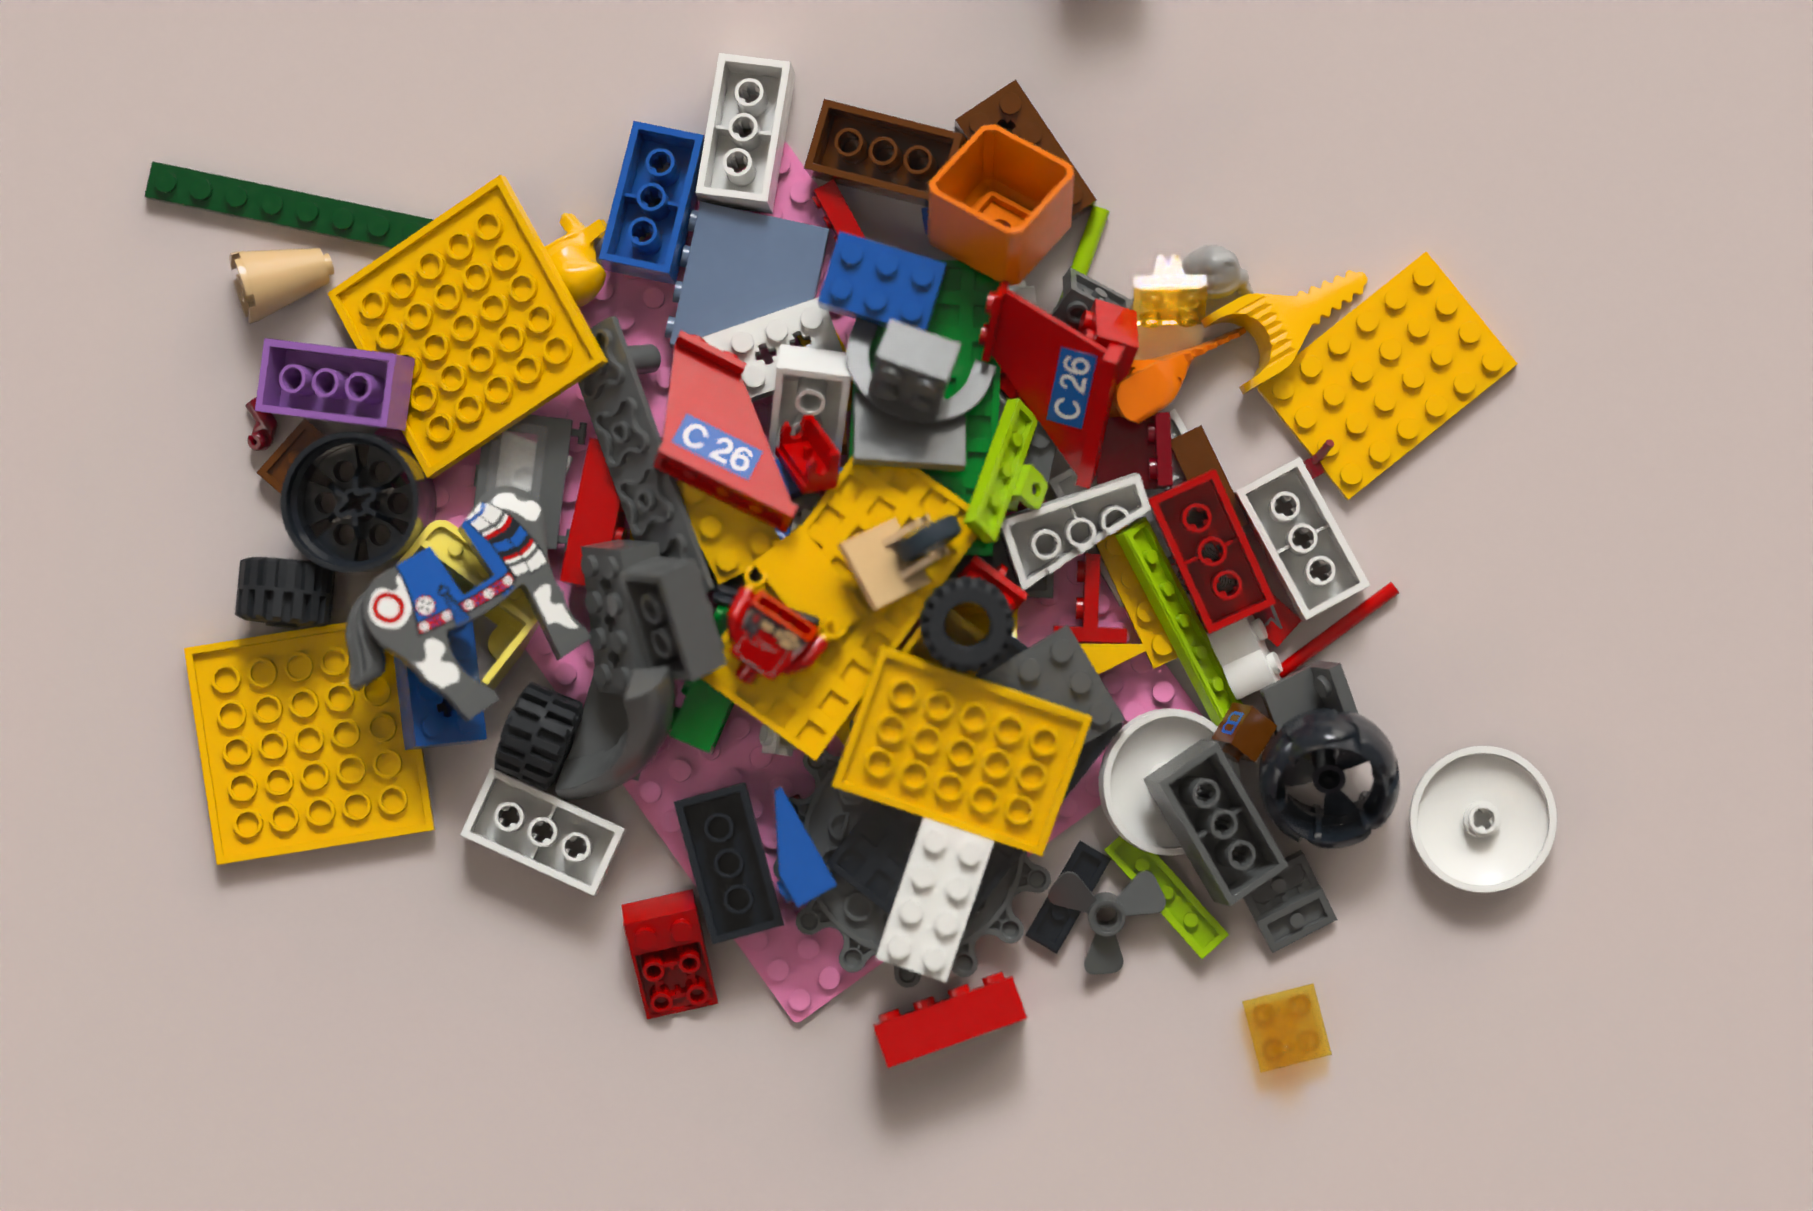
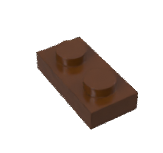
[256,418,325,494]

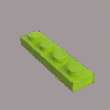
[1104,836,1229,959]

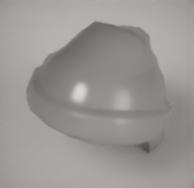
[1181,245,1254,299]

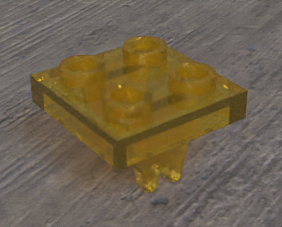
[1132,254,1208,328]
[1242,983,1332,1073]

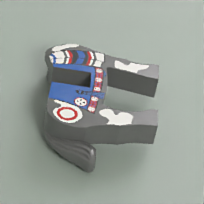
[345,486,592,722]

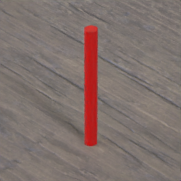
[1279,582,1399,679]

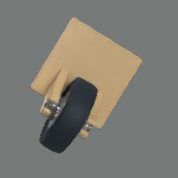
[837,514,962,611]

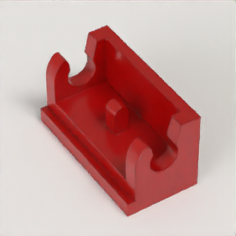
[775,415,841,493]

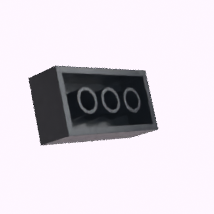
[674,782,785,945]

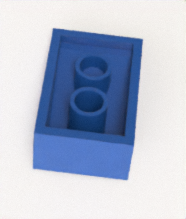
[774,786,836,907]

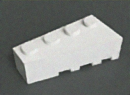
[1000,473,1151,590]

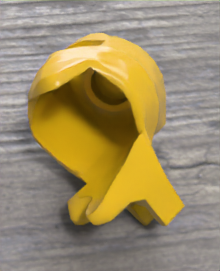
[545,213,607,308]

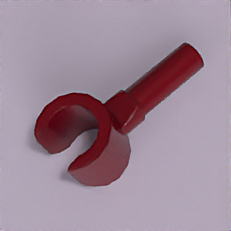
[1303,439,1334,479]

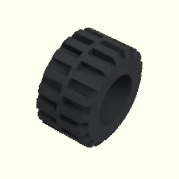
[920,576,1015,672]

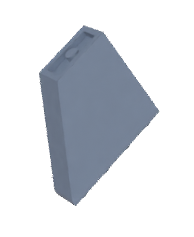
[665,201,830,348]

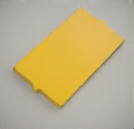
[753,525,868,643]

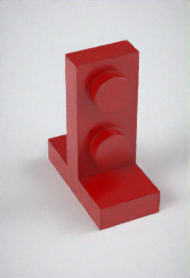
[1053,553,1127,643]

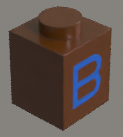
[1211,702,1277,763]

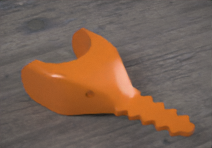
[1109,327,1246,424]

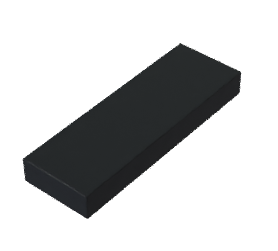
[1025,841,1111,954]

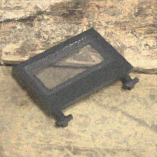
[474,415,587,551]

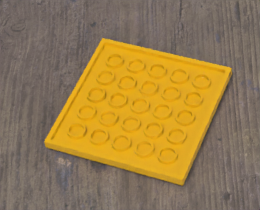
[327,175,608,479]
[184,622,435,865]

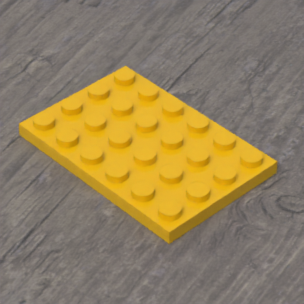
[1256,251,1518,501]
[832,645,1092,856]

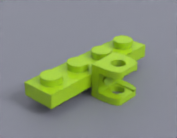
[964,398,1048,543]

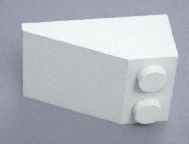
[768,344,851,459]

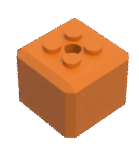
[928,124,1074,286]

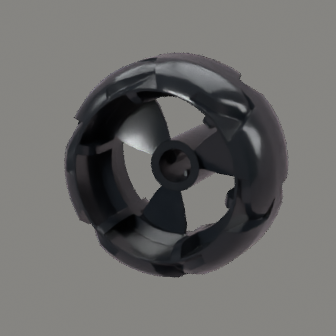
[1259,708,1400,849]

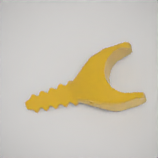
[1201,270,1368,395]

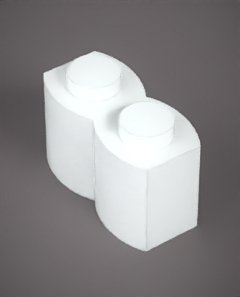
[1207,615,1283,700]

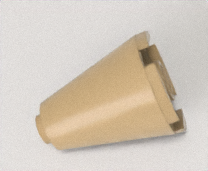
[229,248,334,324]

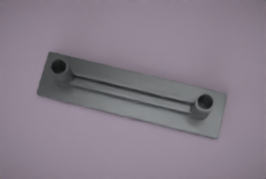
[578,316,715,594]

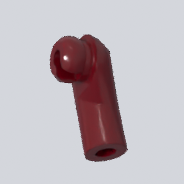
[245,397,278,451]

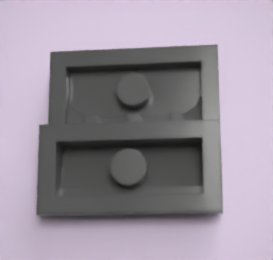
[1243,850,1337,953]

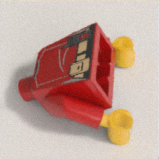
[727,565,845,684]

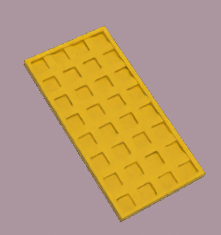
[700,455,978,761]

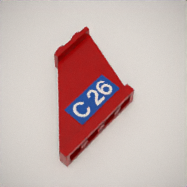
[979,280,1124,489]

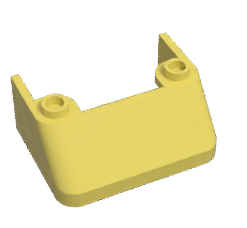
[395,520,539,690]

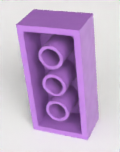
[255,338,415,431]

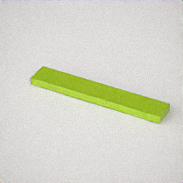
[1115,516,1243,726]

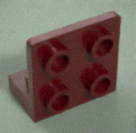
[1097,412,1173,490]

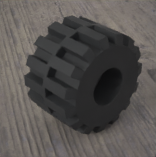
[235,557,335,628]
[494,682,583,790]

